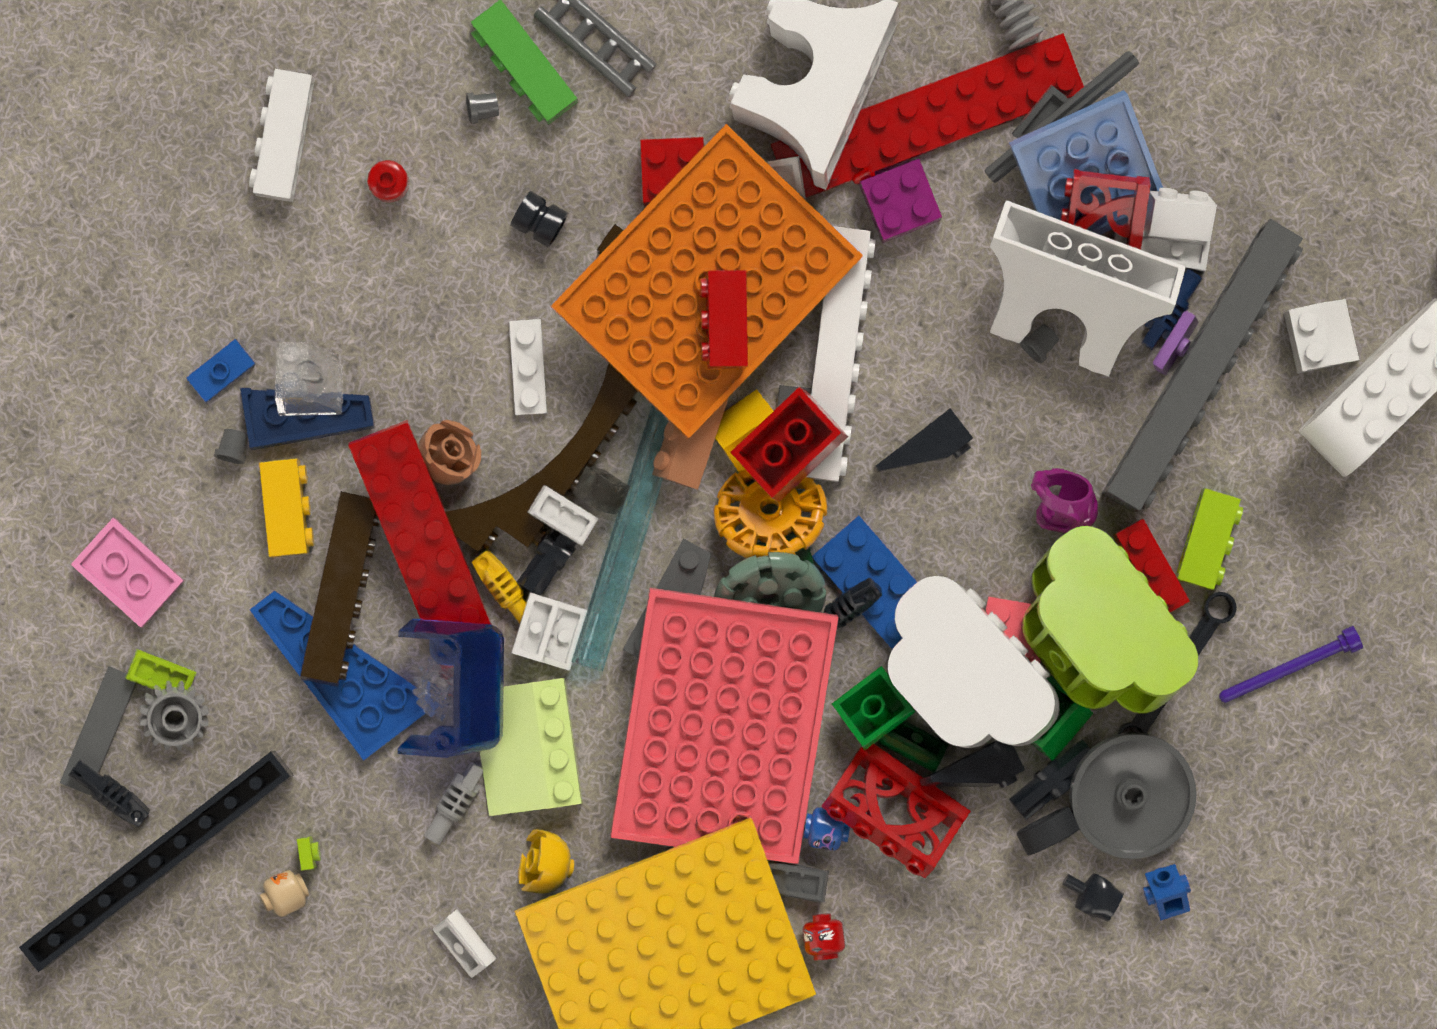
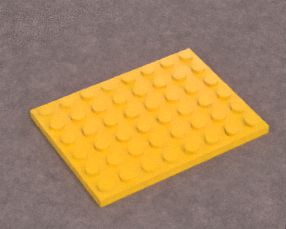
[514,818,816,1029]

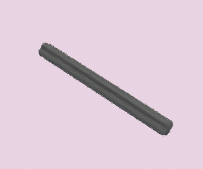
[985,51,1139,183]

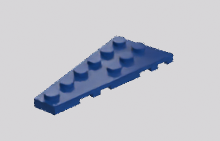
[250,591,440,760]

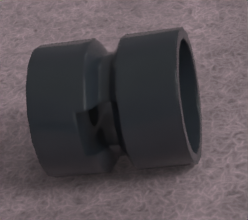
[510,191,569,248]

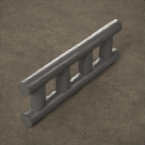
[534,0,657,97]

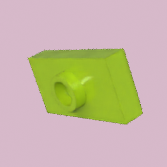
[125,649,196,690]

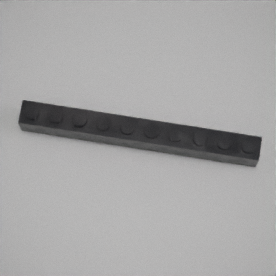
[19,750,294,972]

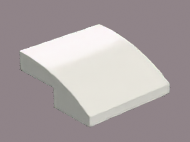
[511,593,588,671]

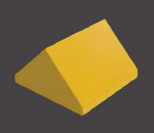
[715,389,774,473]

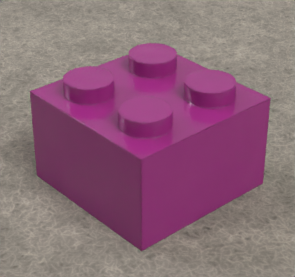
[859,159,942,244]

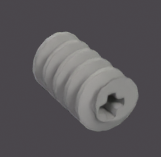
[990,0,1044,51]

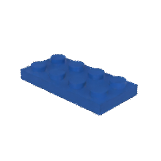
[812,515,917,650]

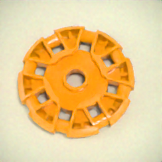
[714,470,827,558]

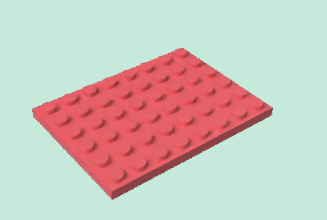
[610,588,839,864]

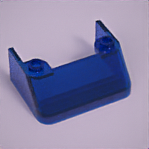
[397,619,504,758]

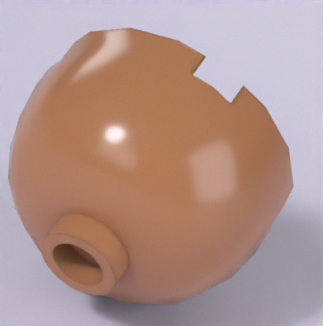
[418,420,481,485]

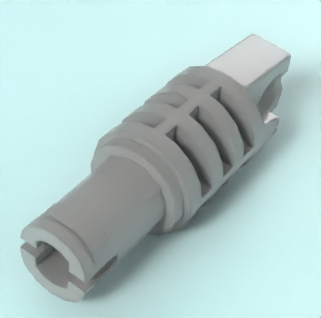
[424,762,483,845]

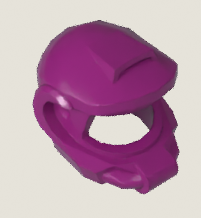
[1031,468,1098,534]

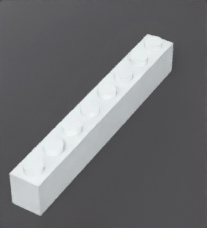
[806,226,876,482]

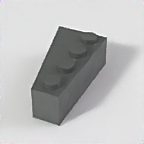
[623,538,711,658]

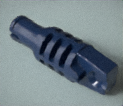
[1142,269,1202,350]

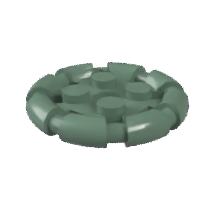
[714,552,826,613]

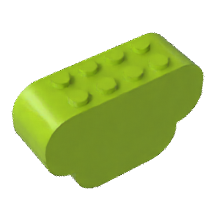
[1022,526,1198,713]

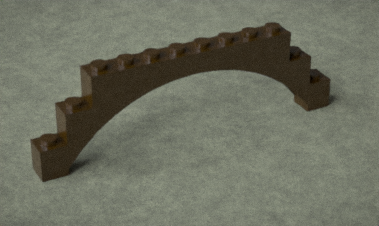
[446,224,638,552]

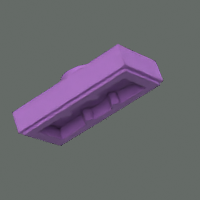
[1153,311,1199,376]

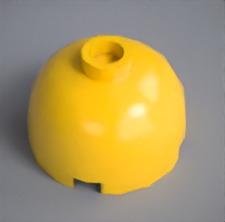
[518,829,574,894]

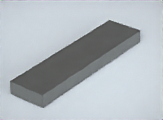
[60,666,137,795]

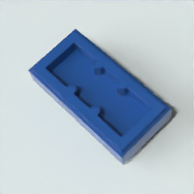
[186,339,256,403]

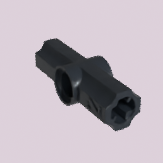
[517,529,577,595]
[1009,739,1091,820]

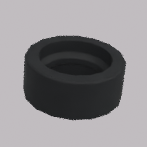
[1016,806,1080,856]

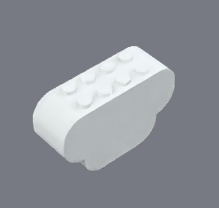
[1299,298,1437,477]
[888,576,1059,748]

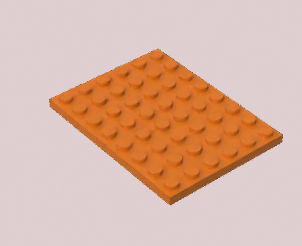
[551,124,863,439]

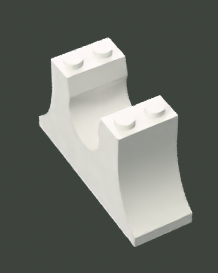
[728,0,899,190]
[990,200,1186,377]

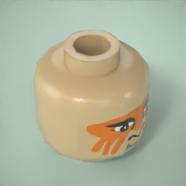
[260,870,309,917]

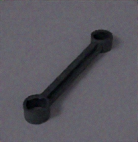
[1116,592,1237,735]

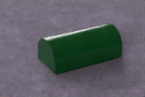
[878,720,949,773]

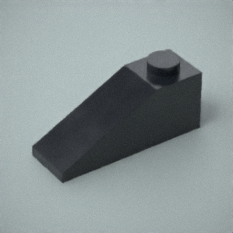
[875,408,973,472]
[919,740,1025,789]

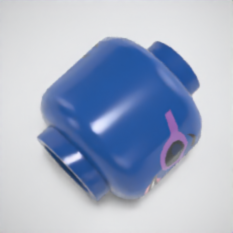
[803,807,850,851]

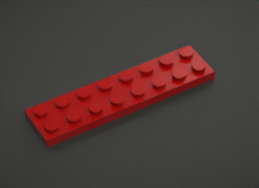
[348,420,502,674]

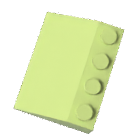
[471,678,583,816]

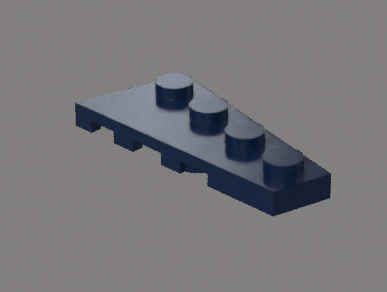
[240,388,375,451]

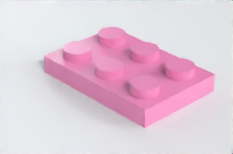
[71,518,184,628]

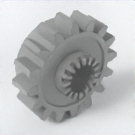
[139,680,209,751]

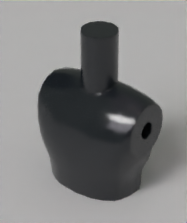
[1062,873,1124,922]

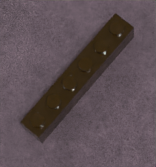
[300,491,380,687]

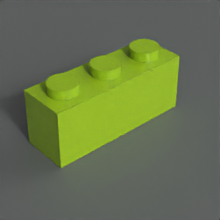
[1176,488,1244,590]

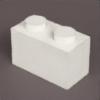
[1144,188,1217,242]

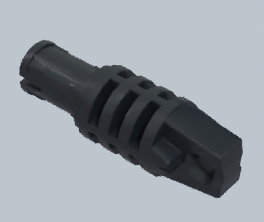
[824,578,882,629]
[68,759,150,827]

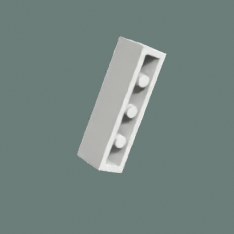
[249,69,315,202]

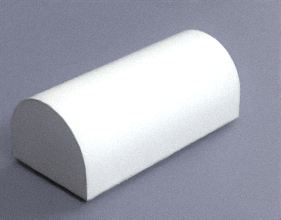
[433,909,496,978]

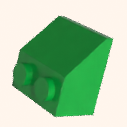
[831,666,916,750]
[1031,675,1093,761]

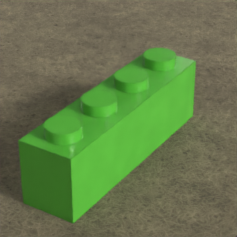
[471,0,578,125]

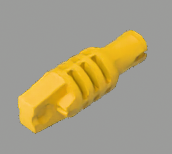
[472,550,527,624]

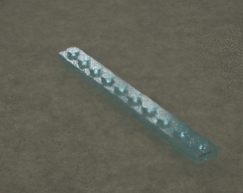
[571,405,669,672]

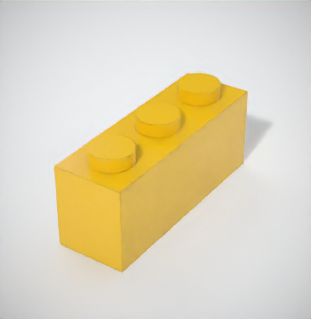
[259,458,314,557]

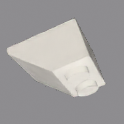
[1284,299,1359,374]

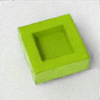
[297,836,321,871]

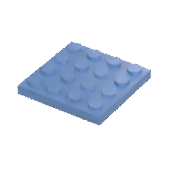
[1008,90,1163,235]

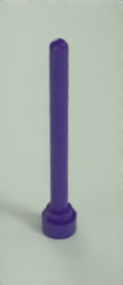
[1219,626,1363,703]

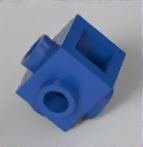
[1143,864,1191,921]

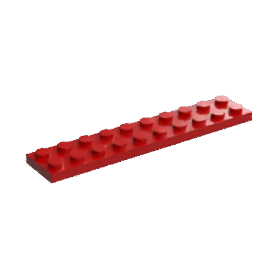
[770,33,1084,198]

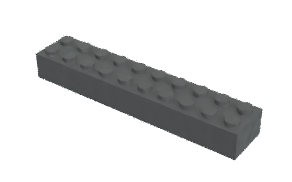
[1102,219,1303,513]

